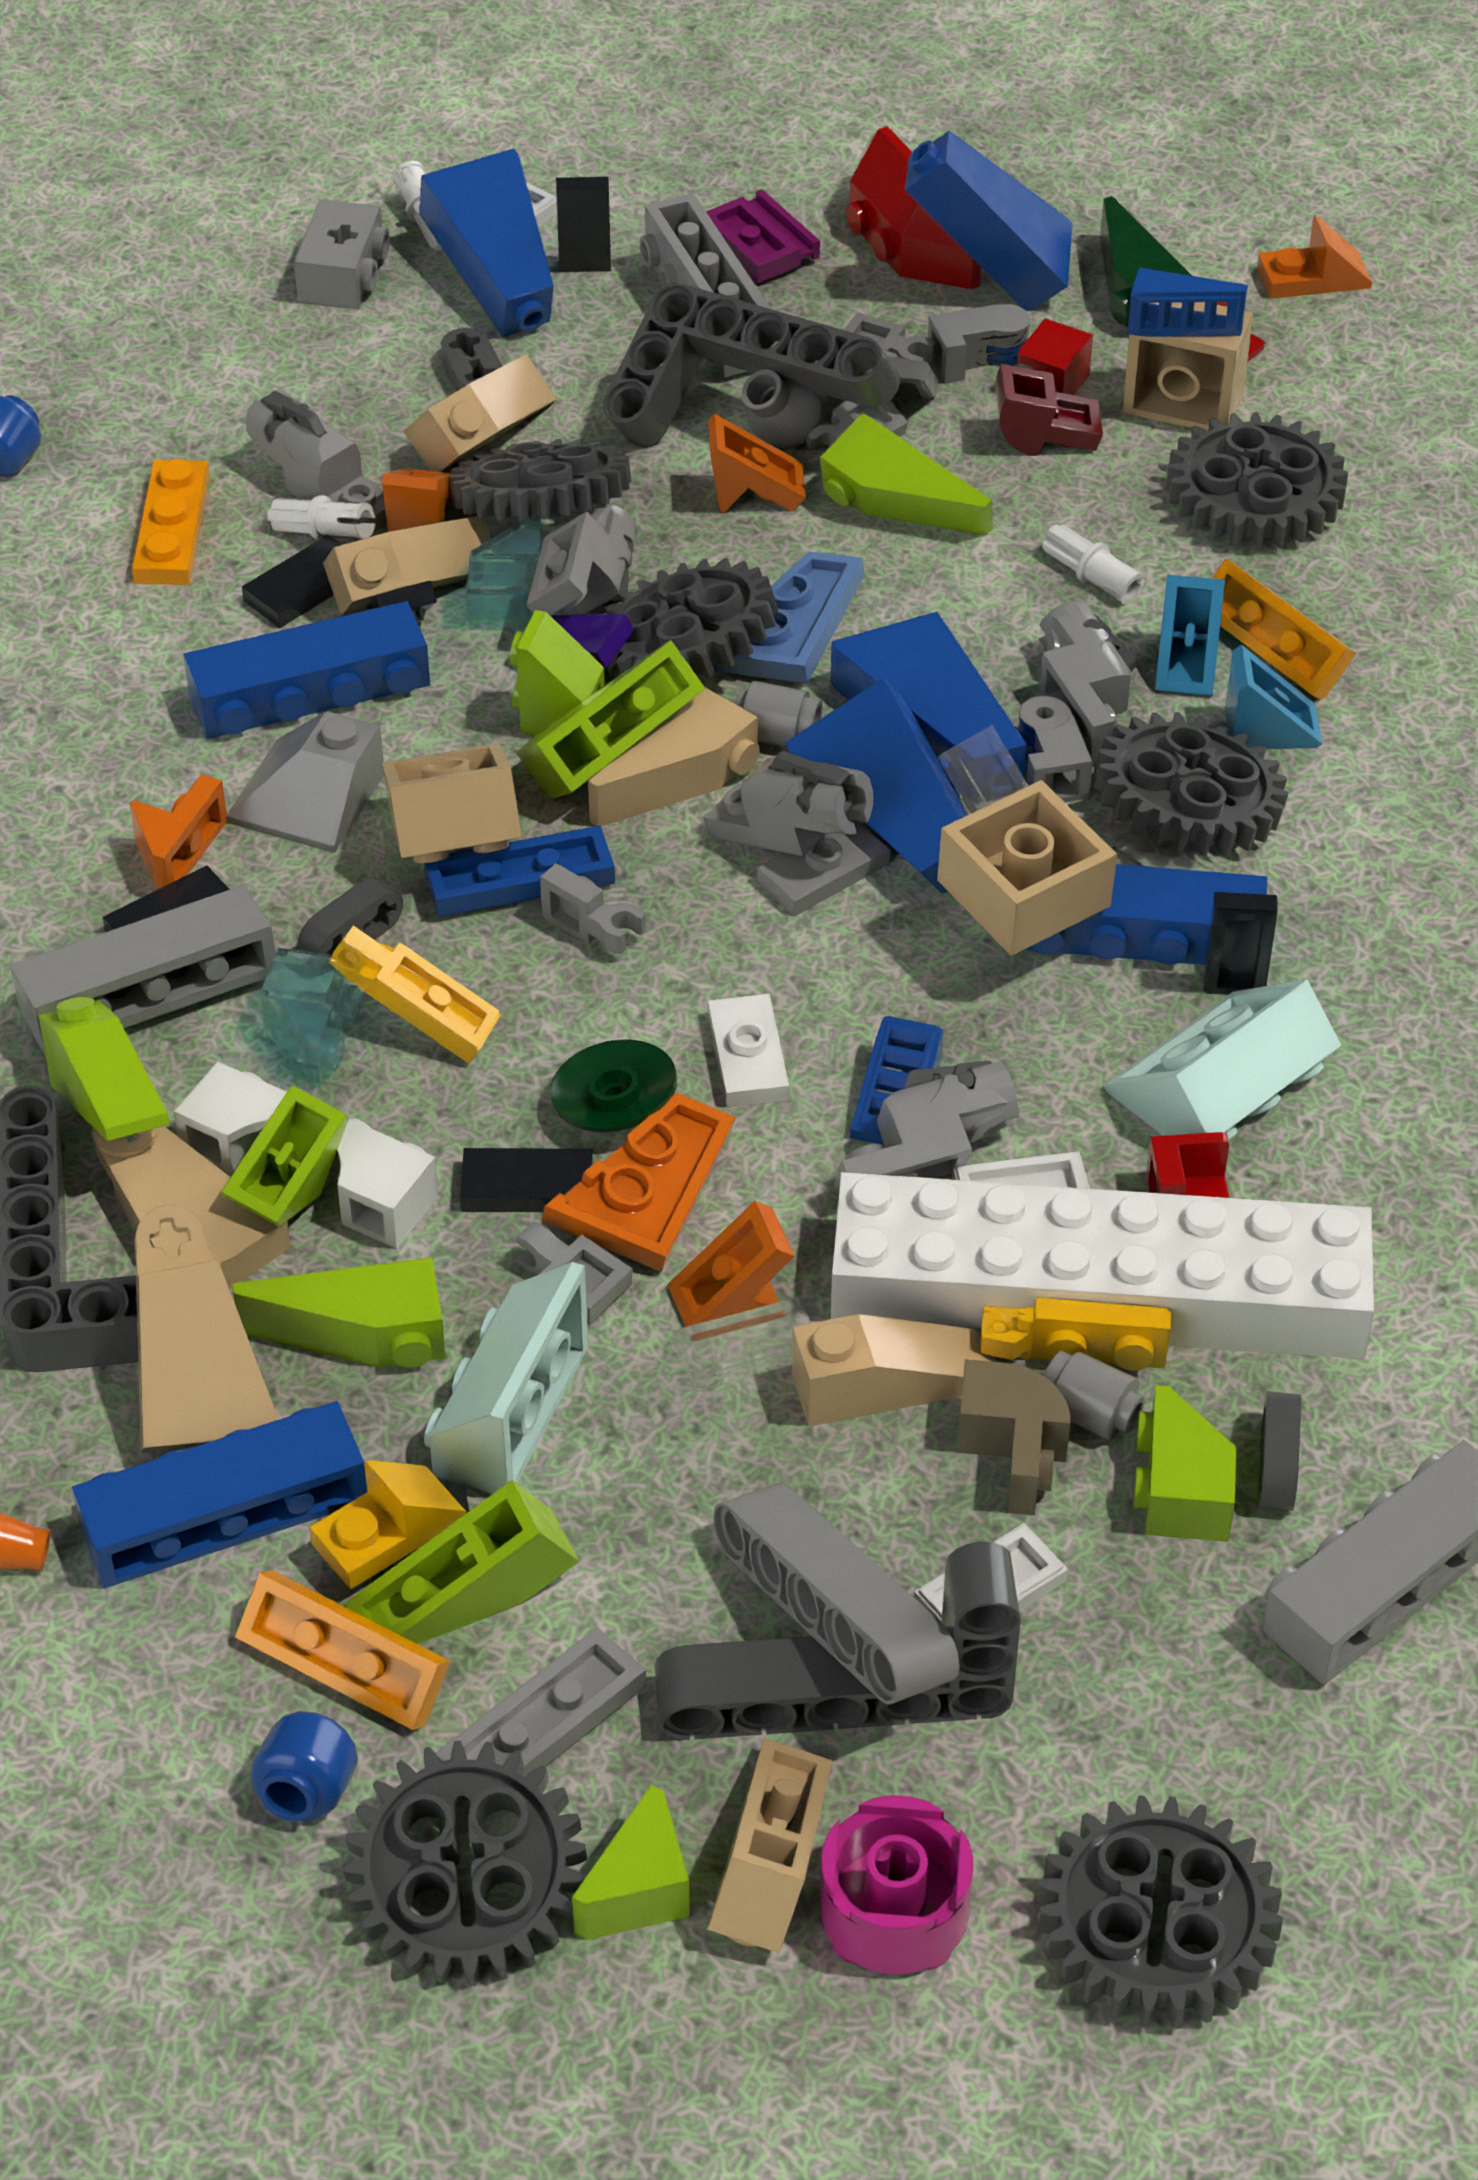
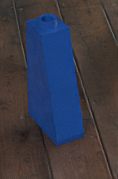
[905,130,1073,311]
[419,148,554,338]
[830,612,1027,801]
[785,678,968,894]

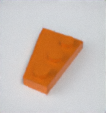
[541,1092,735,1272]

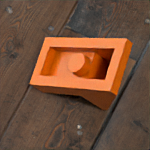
[1257,215,1372,299]
[708,413,806,513]
[382,468,452,532]
[129,774,227,890]
[667,1201,795,1336]

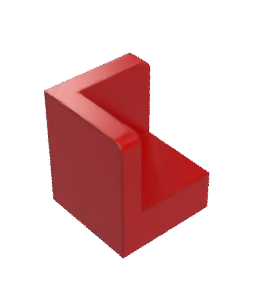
[1017,318,1093,395]
[1146,1132,1230,1198]

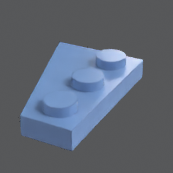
[714,552,865,683]

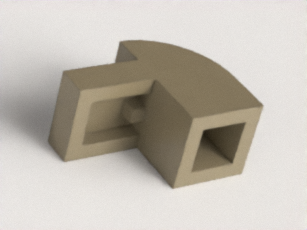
[957,1359,1070,1515]

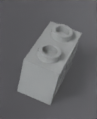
[294,199,390,309]

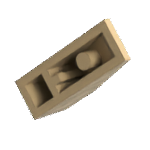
[403,354,557,472]
[323,516,501,615]
[588,687,759,826]
[792,1314,997,1427]
[707,1738,833,1953]

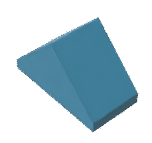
[1155,574,1225,696]
[1225,645,1322,749]

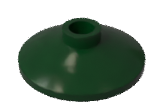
[550,1039,677,1132]

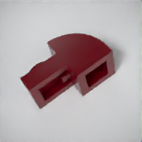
[995,364,1103,456]

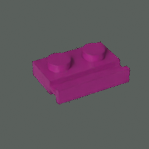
[706,189,820,283]

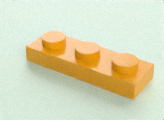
[132,459,210,585]
[1212,558,1357,700]
[235,1570,451,1730]

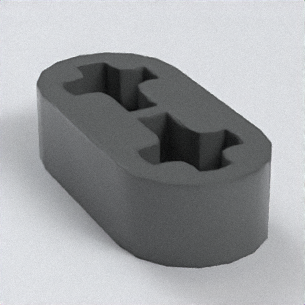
[441,328,502,392]
[297,877,403,972]
[1258,1391,1301,1511]

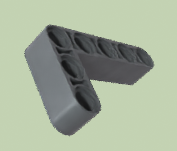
[603,283,900,447]
[0,1086,138,1372]
[654,1542,1021,1741]

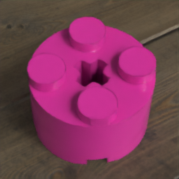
[820,1795,973,1975]

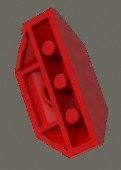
[845,126,981,290]

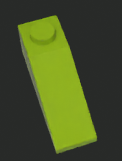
[820,413,993,535]
[516,640,706,799]
[38,997,170,1141]
[232,1257,446,1368]
[345,1480,580,1644]

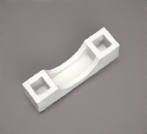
[174,1061,439,1249]

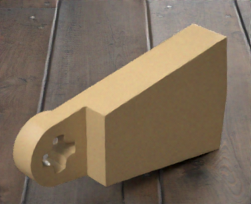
[92,1126,291,1287]
[134,1204,279,1453]

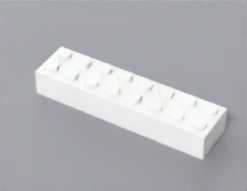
[831,1172,1374,1359]

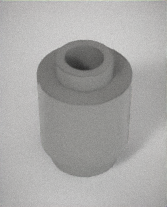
[735,681,823,747]
[1044,1351,1145,1440]

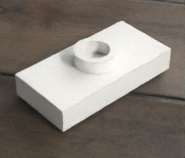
[708,994,789,1107]

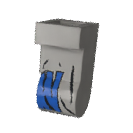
[928,304,1030,384]
[1018,696,1092,802]

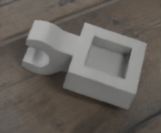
[540,863,646,954]
[516,1221,633,1325]

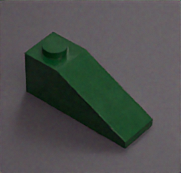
[1100,196,1192,327]

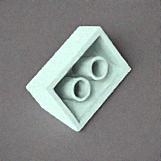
[1103,980,1341,1140]
[424,1262,588,1494]

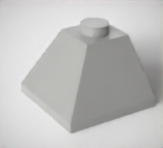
[226,711,384,853]

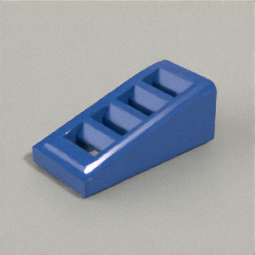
[1127,267,1248,337]
[850,1016,943,1145]

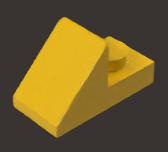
[309,1460,466,1590]

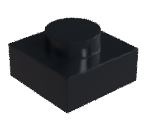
[367,580,437,623]

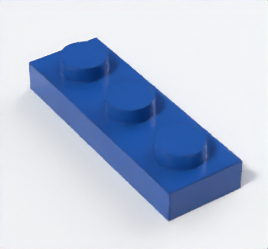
[424,825,615,917]

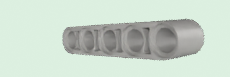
[713,1482,960,1704]

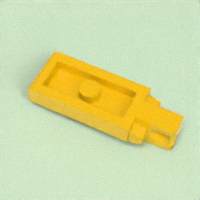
[328,925,501,1064]
[980,1297,1171,1371]

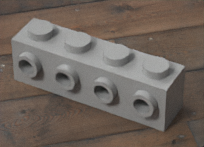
[639,193,774,378]
[10,885,279,1055]
[1262,1439,1478,1685]

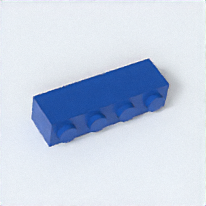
[183,601,430,739]
[1024,864,1268,965]
[72,1401,367,1589]

